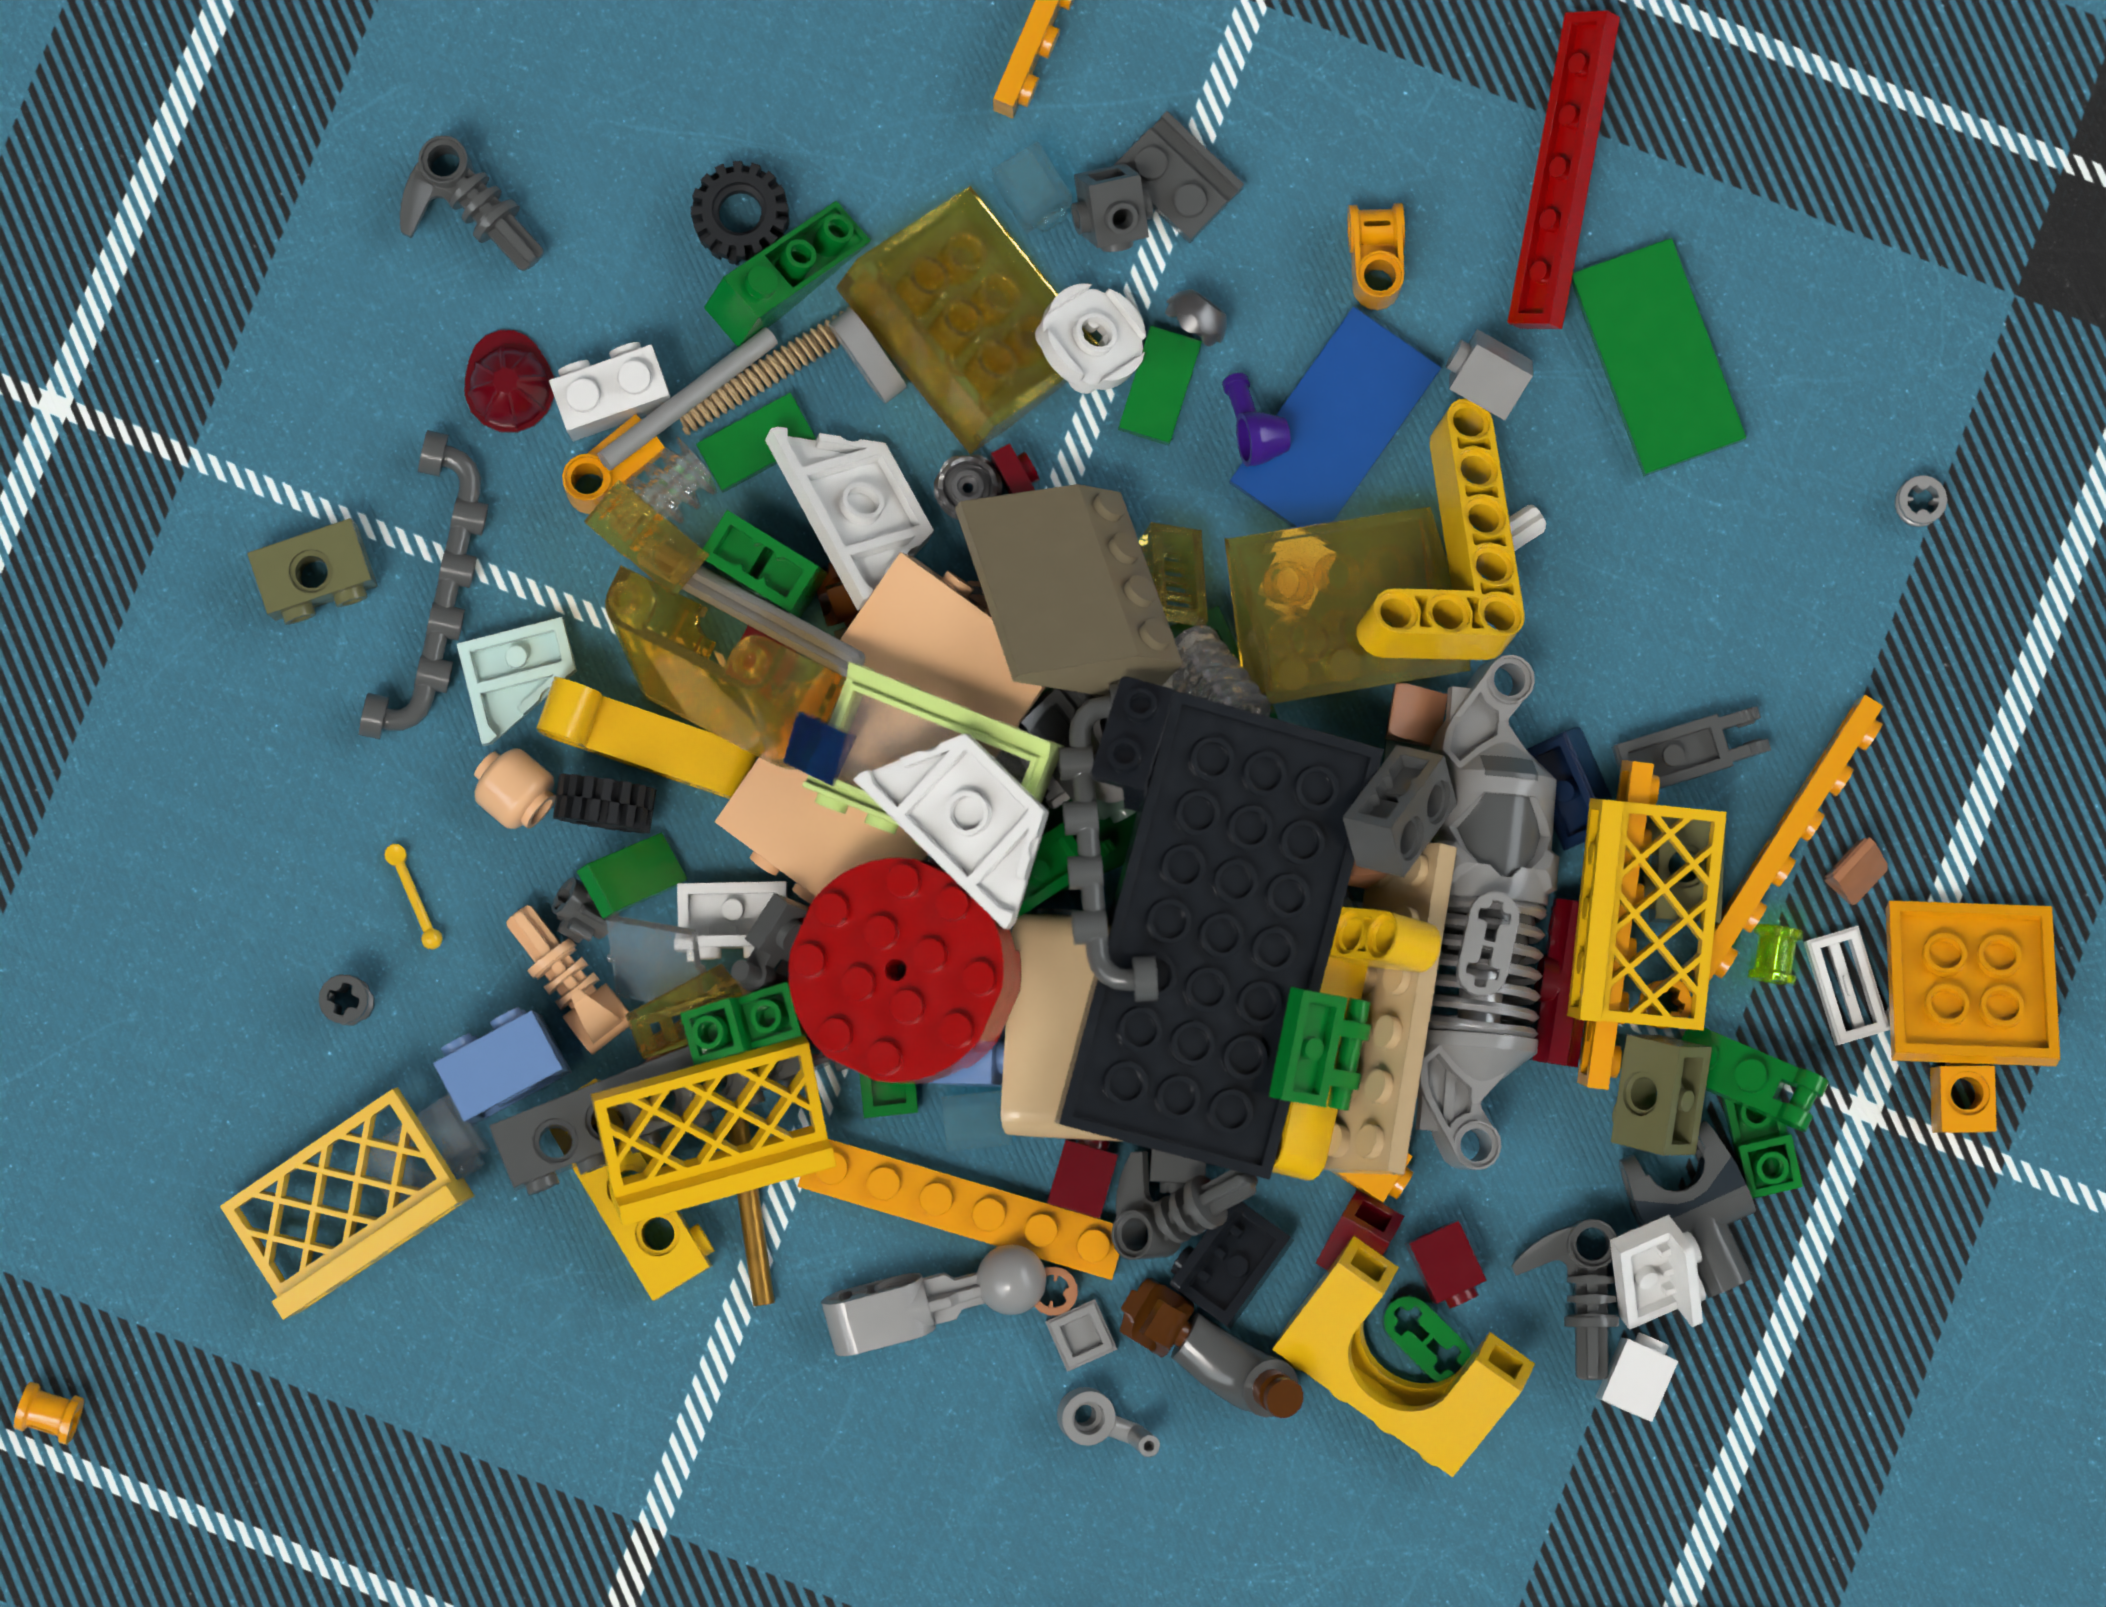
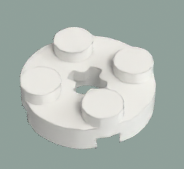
[1035,283,1146,394]

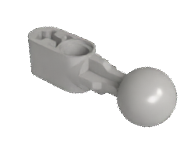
[821,1244,1046,1356]

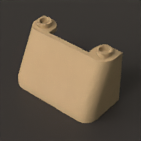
[1001,914,1124,1142]

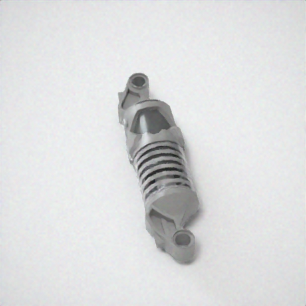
[1416,655,1559,1170]

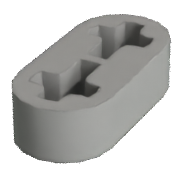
[828,308,907,404]
[1456,892,1519,997]

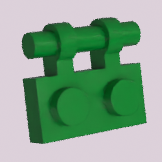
[1269,987,1372,1111]

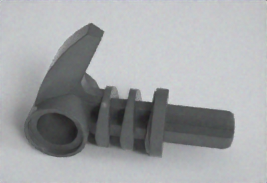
[400,136,544,271]
[1111,1151,1258,1260]
[1511,1219,1619,1380]

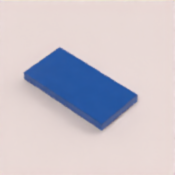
[1229,306,1441,544]

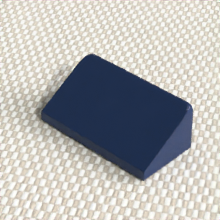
[1526,727,1613,851]

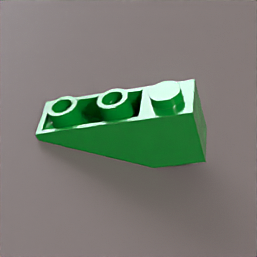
[704,201,871,347]

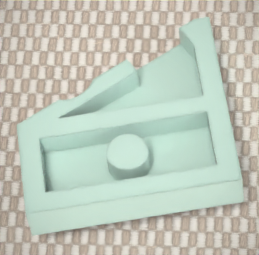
[457,617,577,747]

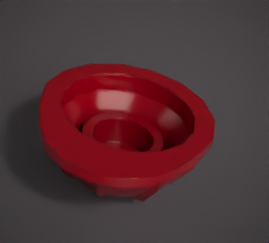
[464,330,555,433]

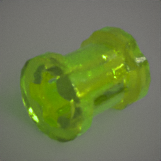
[1747,924,1804,986]

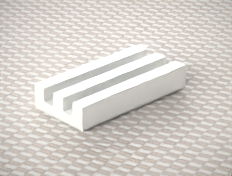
[1803,926,1890,1046]

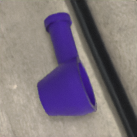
[1222,373,1291,467]

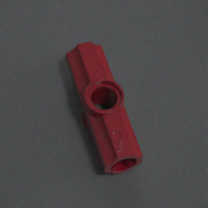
[1529,898,1585,1067]

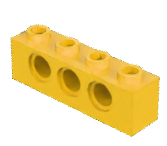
[550,1078,715,1301]

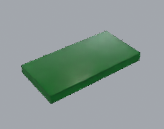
[1571,238,1747,477]

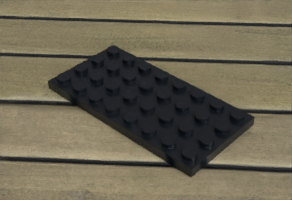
[1054,691,1384,1180]

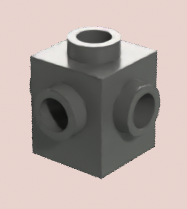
[1071,163,1153,252]

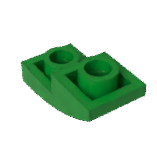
[680,982,807,1066]
[1721,1096,1803,1199]

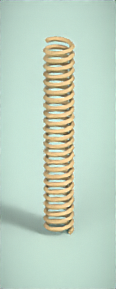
[680,307,868,436]

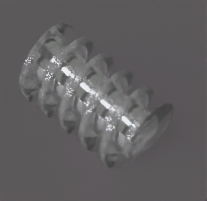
[596,436,717,553]
[1167,625,1270,717]

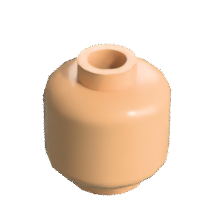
[474,748,556,829]

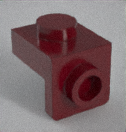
[991,443,1040,494]

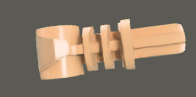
[506,905,636,1055]

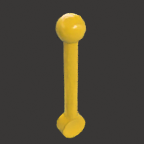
[384,844,443,950]

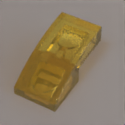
[584,479,710,597]

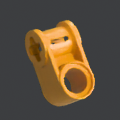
[1347,203,1405,310]

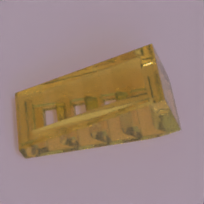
[1139,522,1208,627]
[625,963,743,1059]

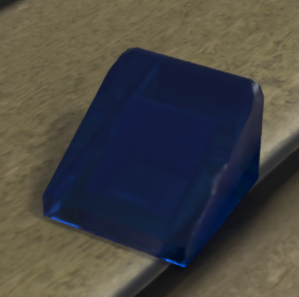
[783,711,857,786]

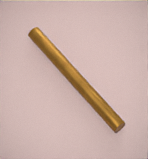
[722,1089,775,1306]

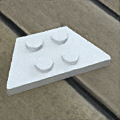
[765,427,934,611]
[853,734,1049,929]

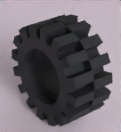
[691,161,790,265]
[553,774,657,834]

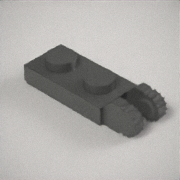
[1611,706,1771,789]

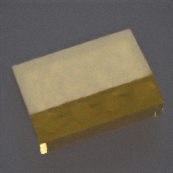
[836,186,1099,455]
[1224,507,1471,705]

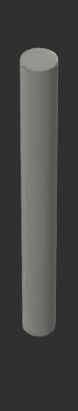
[597,327,778,471]

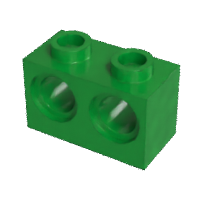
[698,510,828,618]

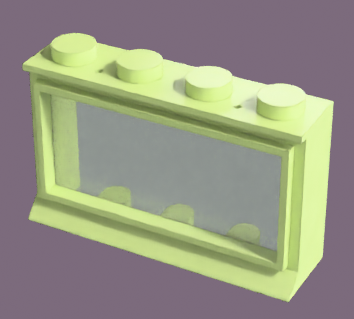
[802,662,1064,845]

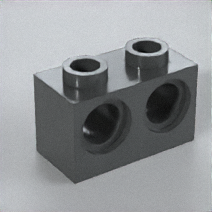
[1343,745,1457,877]

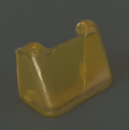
[605,565,846,770]

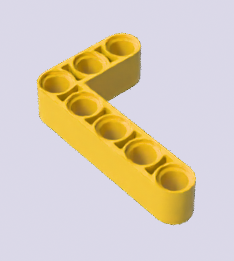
[1356,398,1525,660]
[1272,907,1441,1181]

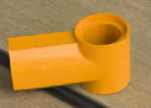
[562,414,666,514]

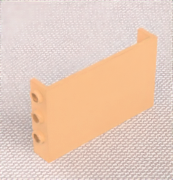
[715,552,1045,904]

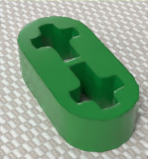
[1382,1296,1471,1382]

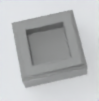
[1045,1299,1117,1372]

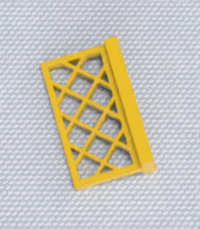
[1567,798,1727,1031]
[590,1036,836,1226]
[220,1087,475,1320]

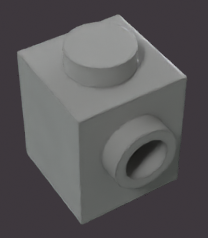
[1445,329,1533,420]

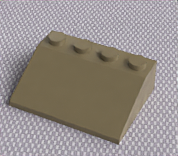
[955,484,1183,696]

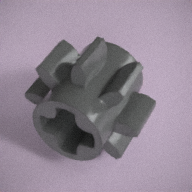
[552,877,620,943]

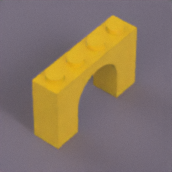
[1272,1236,1535,1477]

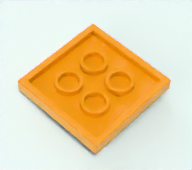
[1885,900,2060,1066]

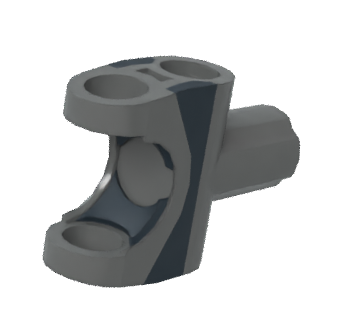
[1619,1121,1756,1298]

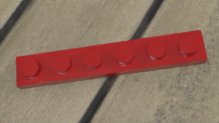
[1507,10,1620,329]

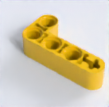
[536,677,759,799]

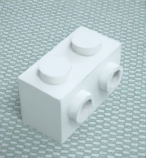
[549,342,671,441]

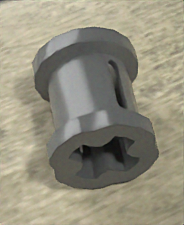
[318,975,375,1026]

